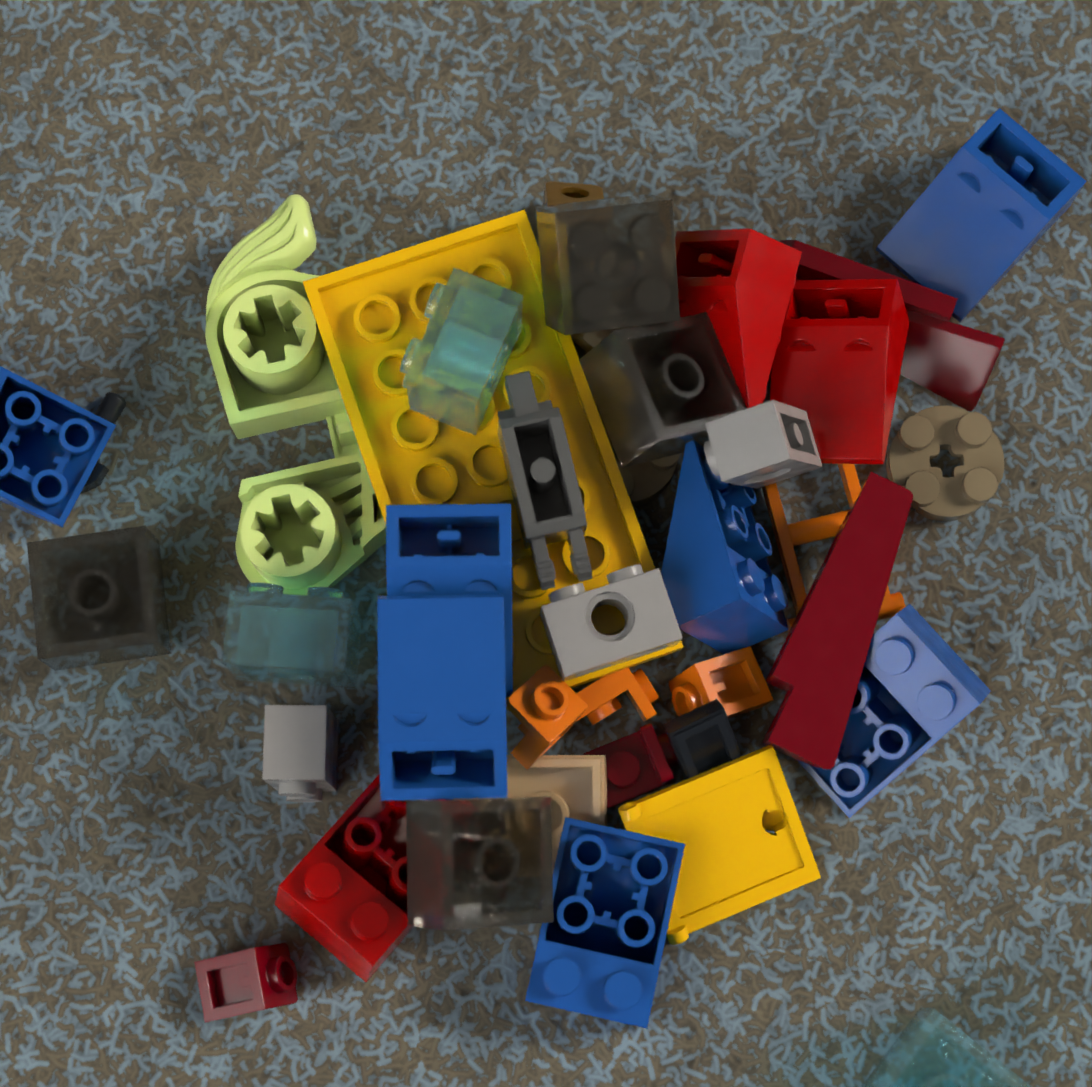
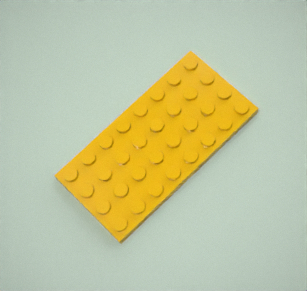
[303,209,684,711]

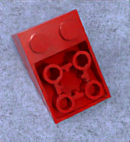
[662,228,802,419]
[770,279,910,465]
[275,774,490,983]

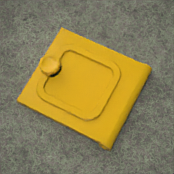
[618,744,821,945]

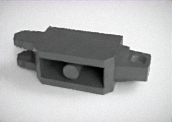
[497,371,593,590]

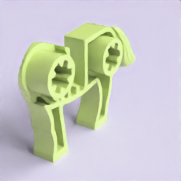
[205,194,386,601]

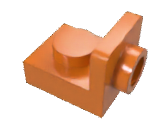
[669,646,774,719]
[506,665,589,770]
[576,668,659,726]

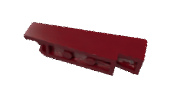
[779,240,1005,411]
[761,471,913,770]

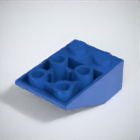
[876,108,1086,322]
[0,366,116,528]
[661,440,789,654]
[386,504,513,698]
[377,593,508,801]
[796,604,991,818]
[525,817,685,1028]

